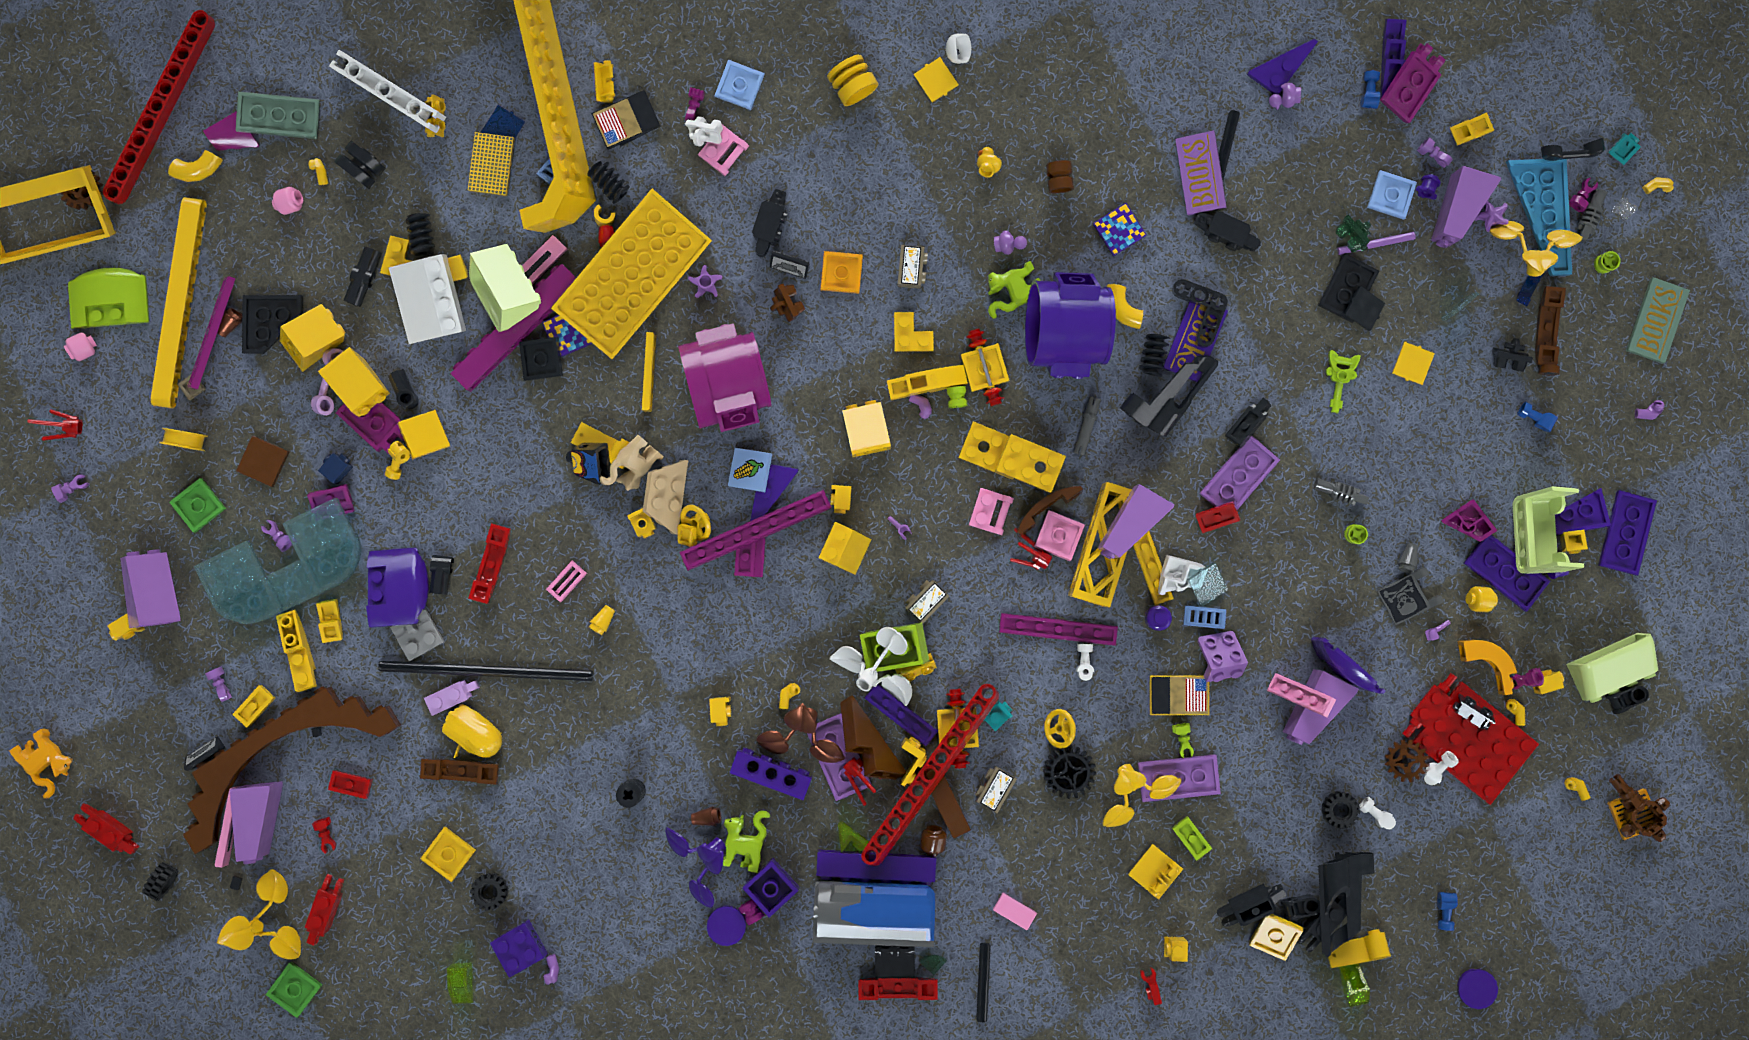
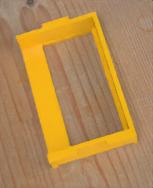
[0,165,116,264]

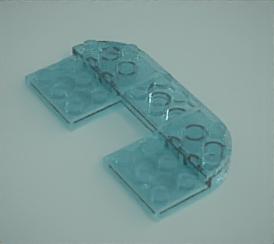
[194,498,361,624]

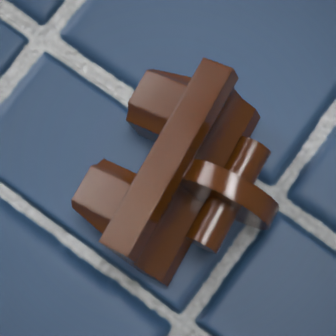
[770,284,805,323]

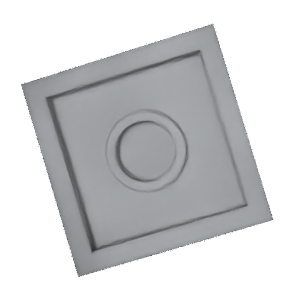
[390,608,445,661]

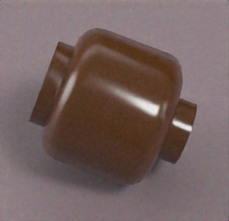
[920,825,947,856]

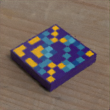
[1093,203,1147,257]
[542,315,593,357]

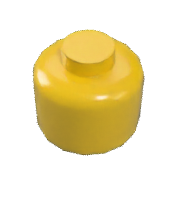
[1465,586,1498,612]

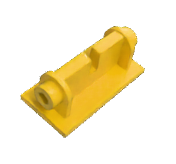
[594,60,615,103]
[425,94,446,137]
[895,653,937,682]

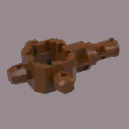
[1609,774,1670,842]

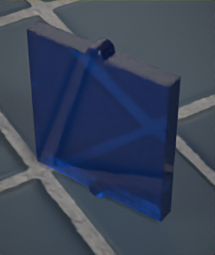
[480,105,525,138]

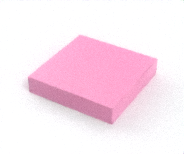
[1034,510,1085,561]

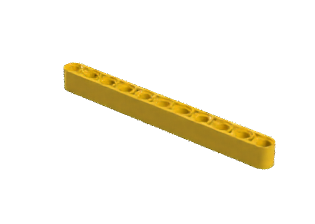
[151,197,207,409]

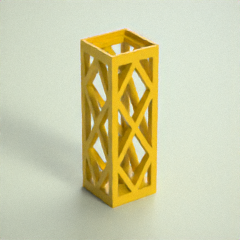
[1068,482,1132,608]

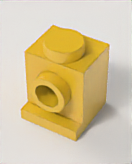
[831,485,852,514]
[627,508,657,539]
[1560,530,1588,554]
[107,614,145,641]
[1533,669,1564,694]
[709,697,731,726]
[1164,937,1188,962]

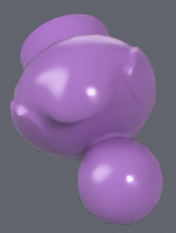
[1269,82,1301,110]
[994,231,1027,255]

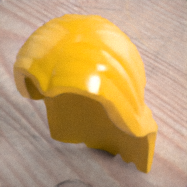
[442,704,502,758]

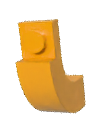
[1457,640,1517,695]

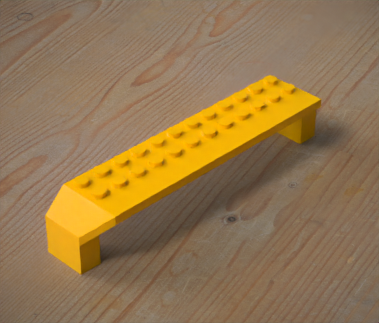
[513,0,596,233]

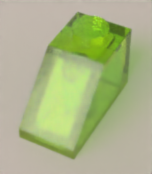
[447,963,473,1004]
[1338,964,1370,1007]

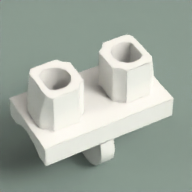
[685,117,723,146]

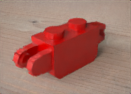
[73,803,140,855]
[304,874,344,946]

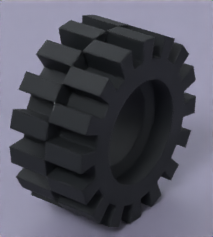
[1321,792,1361,829]
[142,862,179,901]
[470,873,509,911]

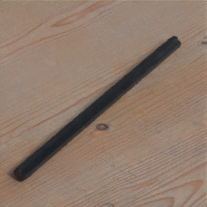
[378,661,593,681]

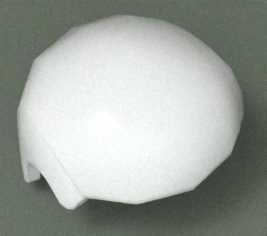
[946,34,971,64]

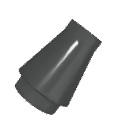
[1398,543,1419,573]

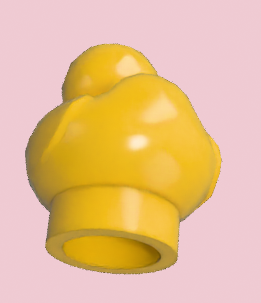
[977,147,1002,177]

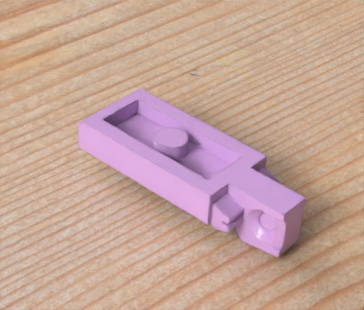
[424,680,480,716]

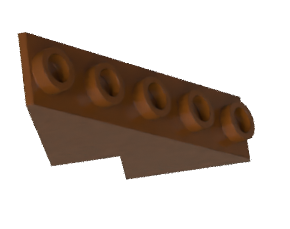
[840,696,906,780]

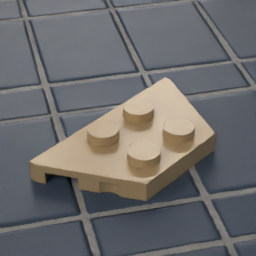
[643,460,688,535]

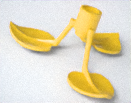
[1490,221,1583,277]
[1102,764,1181,827]
[217,869,301,959]

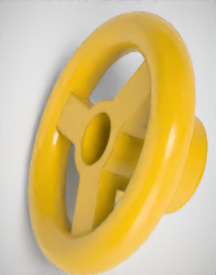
[680,505,711,541]
[1044,709,1076,748]

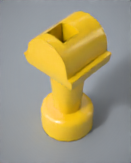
[385,441,410,480]

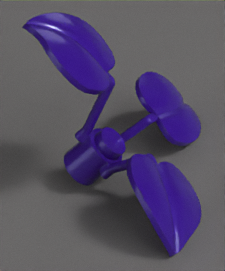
[665,827,726,908]

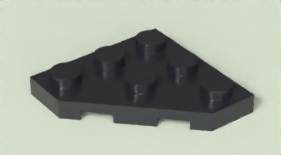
[242,295,303,354]

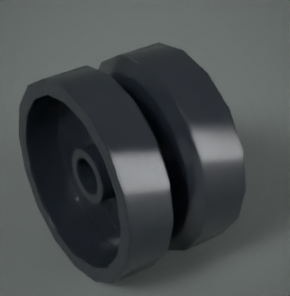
[334,141,386,189]

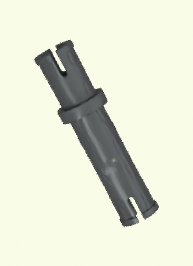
[1073,397,1101,456]

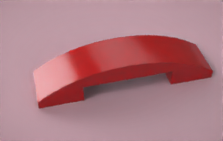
[468,523,511,604]
[858,977,938,1000]

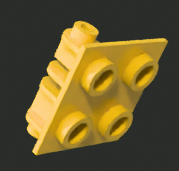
[1128,844,1183,899]

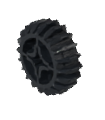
[1043,745,1096,799]

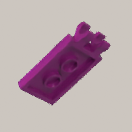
[1380,43,1445,123]
[336,402,404,454]

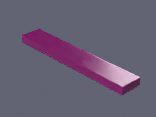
[187,276,235,390]
[999,613,1118,646]

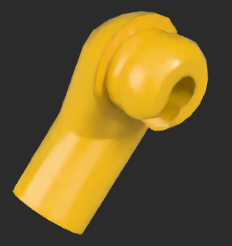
[309,158,328,185]
[1642,177,1674,194]
[1506,699,1525,726]
[1564,777,1591,801]

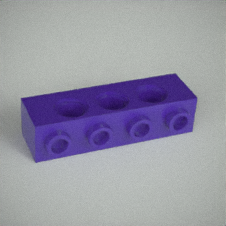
[730,747,812,801]

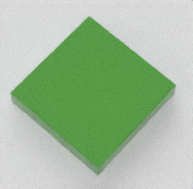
[170,478,226,533]
[266,961,323,1018]

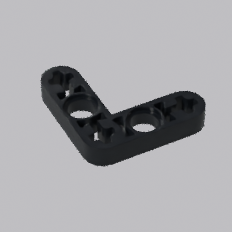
[1172,279,1228,348]

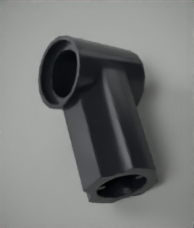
[388,369,419,409]
[429,555,454,595]

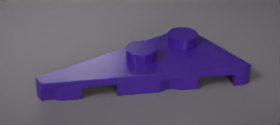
[1247,39,1318,94]
[750,464,798,521]

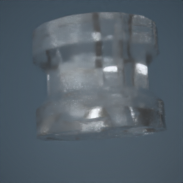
[1611,196,1638,221]

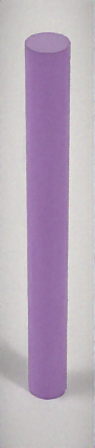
[1337,232,1415,255]

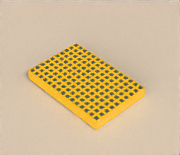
[468,132,515,196]

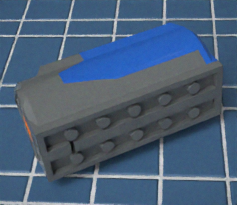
[813,881,935,947]

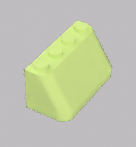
[469,244,541,332]
[1566,633,1658,703]

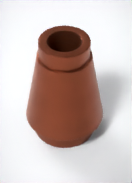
[217,308,242,338]
[691,806,721,826]

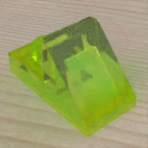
[838,820,869,853]

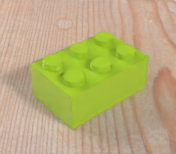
[860,622,929,672]

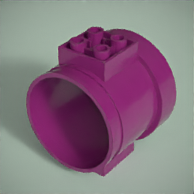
[678,323,772,432]

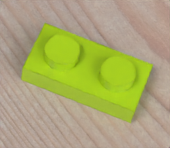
[1172,816,1212,861]

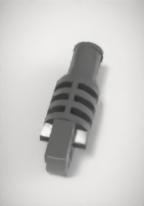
[1577,189,1608,243]
[1313,478,1369,506]

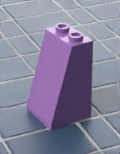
[1431,166,1501,248]
[1098,484,1174,559]
[120,549,181,629]
[1283,669,1359,745]
[230,781,283,864]

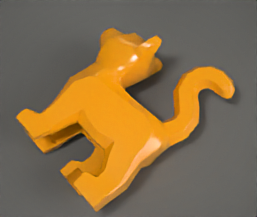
[9,729,73,798]

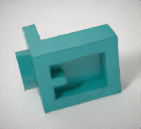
[1608,133,1641,165]
[984,701,1013,731]

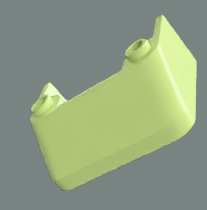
[1513,486,1584,574]

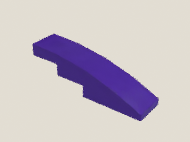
[1380,19,1407,99]

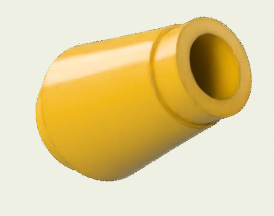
[589,605,615,635]

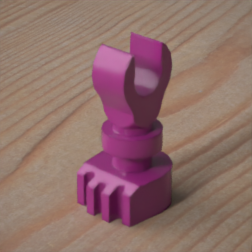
[685,87,705,121]
[1569,177,1598,213]
[1511,668,1544,690]

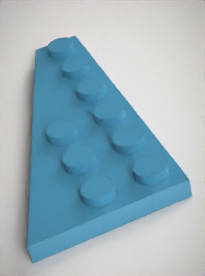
[1506,159,1572,276]

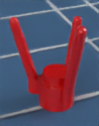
[27,410,83,441]
[1010,528,1052,570]
[843,757,882,806]

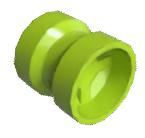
[1594,251,1621,274]
[946,386,968,408]
[1344,524,1368,544]

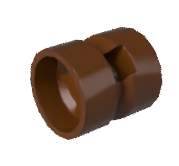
[1046,160,1074,194]

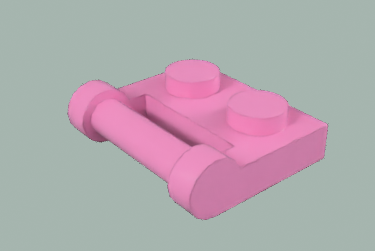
[698,125,749,176]
[969,488,1014,535]

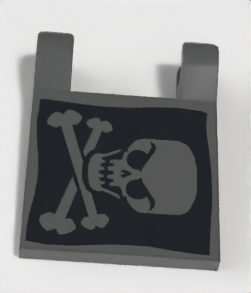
[1377,567,1444,626]

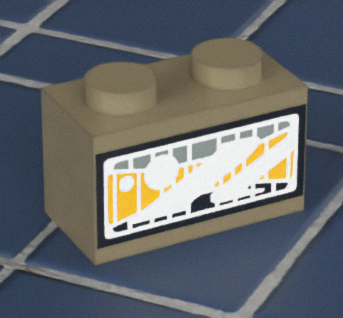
[898,245,928,289]
[905,580,949,624]
[975,766,1017,814]

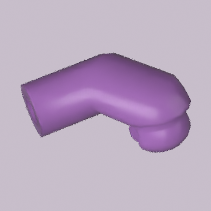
[909,395,932,419]
[1635,400,1664,420]
[544,954,559,985]

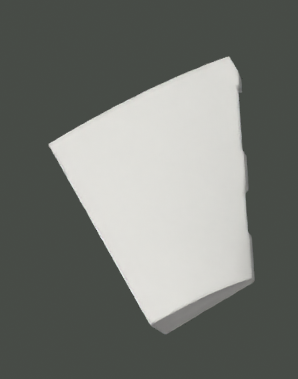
[1158,555,1207,595]

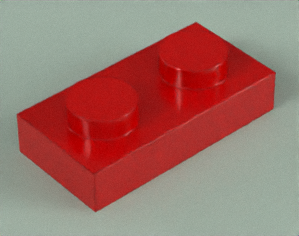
[1195,501,1240,533]
[328,770,373,799]

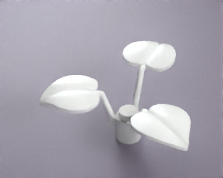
[830,627,912,706]

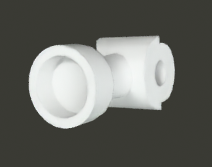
[1076,644,1094,681]
[1424,751,1459,785]
[1358,797,1396,829]

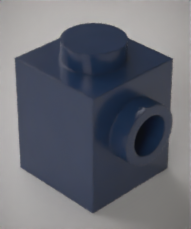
[318,453,353,484]

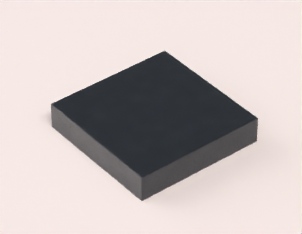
[519,337,563,381]

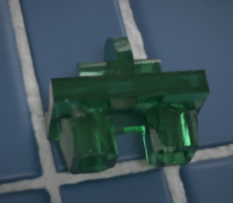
[1336,214,1371,253]

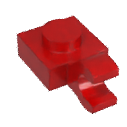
[1140,968,1162,1005]

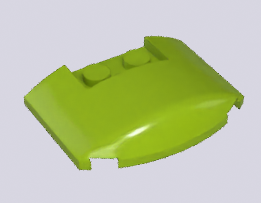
[68,268,149,329]

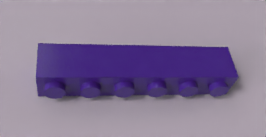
[816,849,936,885]

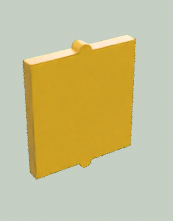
[913,57,959,102]
[1392,342,1435,385]

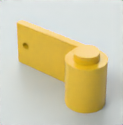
[571,422,629,469]
[1328,929,1391,969]

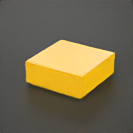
[677,523,697,547]

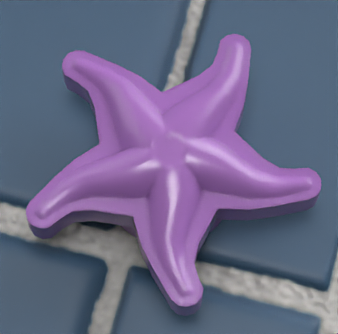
[1475,201,1509,232]
[688,265,722,298]

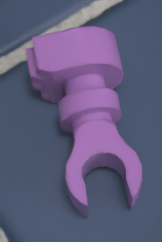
[1417,137,1453,168]
[51,475,89,503]
[261,520,296,552]
[205,666,232,702]

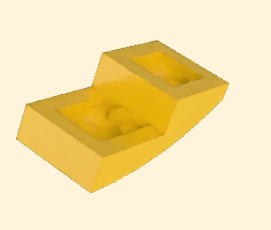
[1450,113,1494,146]
[316,599,343,643]

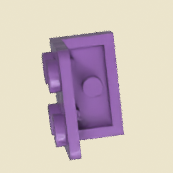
[1198,631,1248,682]

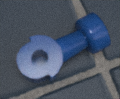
[1360,70,1380,109]
[1517,402,1558,432]
[1437,892,1458,931]

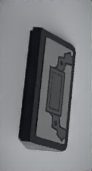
[770,251,810,279]
[184,736,225,771]

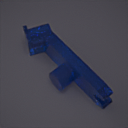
[1516,274,1543,306]

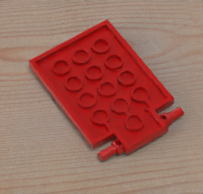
[1402,673,1539,805]

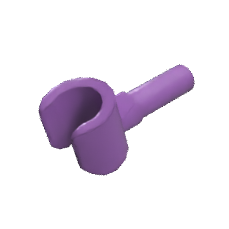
[888,516,912,540]
[1425,620,1451,641]

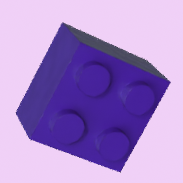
[742,858,799,917]
[490,919,548,978]

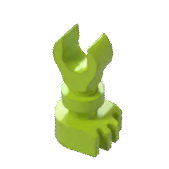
[1172,723,1194,758]

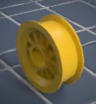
[159,428,208,451]

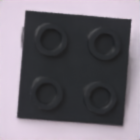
[875,945,915,978]

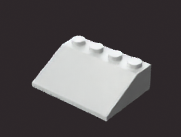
[389,254,466,344]

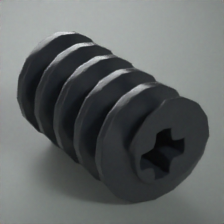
[587,161,630,204]
[405,213,435,256]
[1139,334,1171,377]
[616,778,646,808]

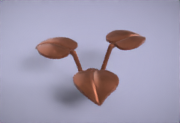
[756,703,845,763]

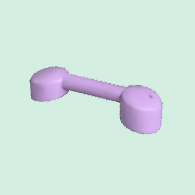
[311,348,343,415]

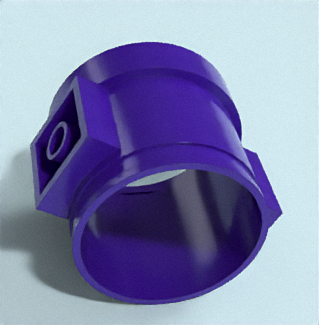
[1025,272,1116,379]

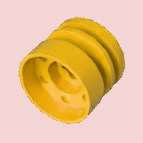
[827,54,878,106]

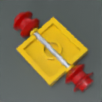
[961,329,1010,407]
[937,689,979,769]

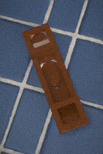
[1535,286,1566,365]
[1017,486,1083,538]
[420,759,499,785]
[919,765,971,839]

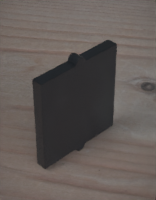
[1344,286,1385,331]

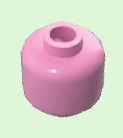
[272,187,303,215]
[64,332,97,361]

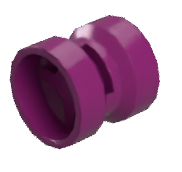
[738,899,765,925]

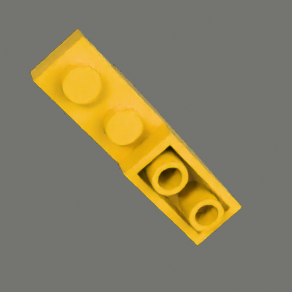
[887,365,968,401]
[276,610,317,692]

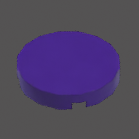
[707,905,746,946]
[1457,969,1498,1009]

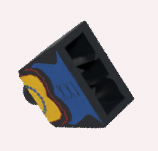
[566,443,610,485]

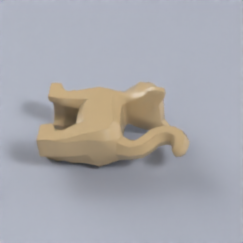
[600,435,664,491]

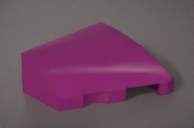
[203,111,260,151]
[1441,499,1497,542]

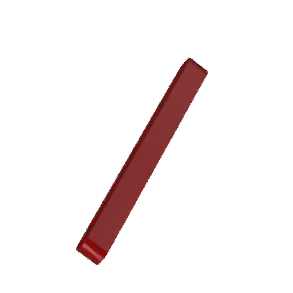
[103,10,215,204]
[861,684,999,866]

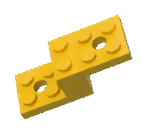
[958,421,1066,493]

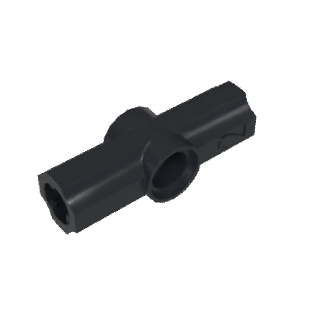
[343,247,382,307]

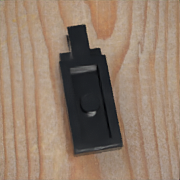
[1225,397,1271,448]

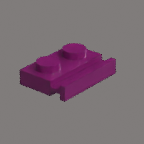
[307,484,355,521]
[734,538,766,577]

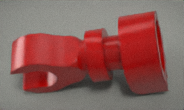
[312,817,336,854]

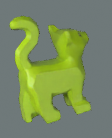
[988,261,1040,319]
[723,811,770,873]

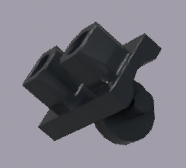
[1492,338,1533,372]

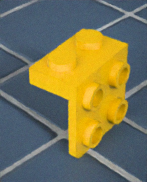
[901,736,927,787]

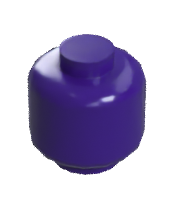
[1145,605,1172,631]

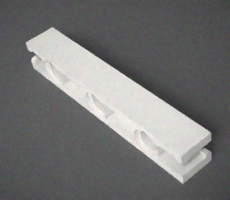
[329,50,446,133]

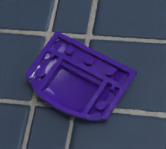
[366,547,429,628]
[1311,637,1386,694]

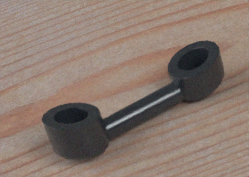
[1541,138,1605,161]

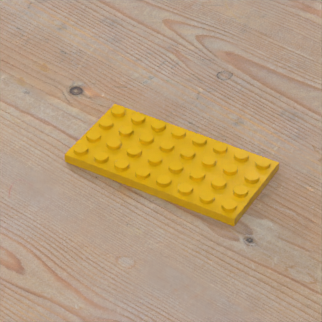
[551,188,712,359]

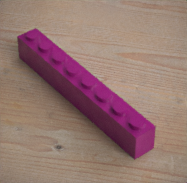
[450,264,576,392]

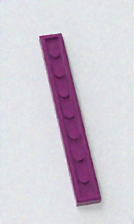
[679,490,831,571]

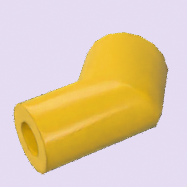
[779,683,800,709]

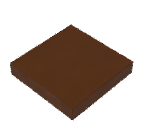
[236,436,289,487]

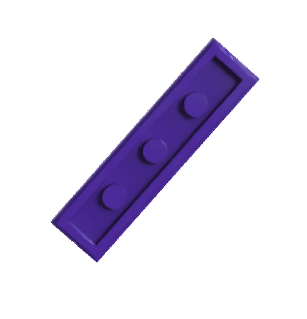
[865,684,938,746]

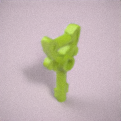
[1325,350,1361,414]

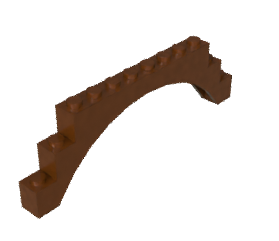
[183,686,401,854]

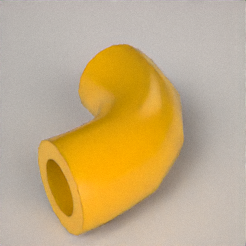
[168,150,223,182]
[1107,284,1143,329]

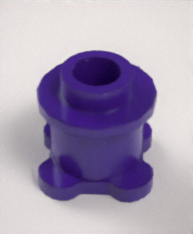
[1415,174,1441,200]

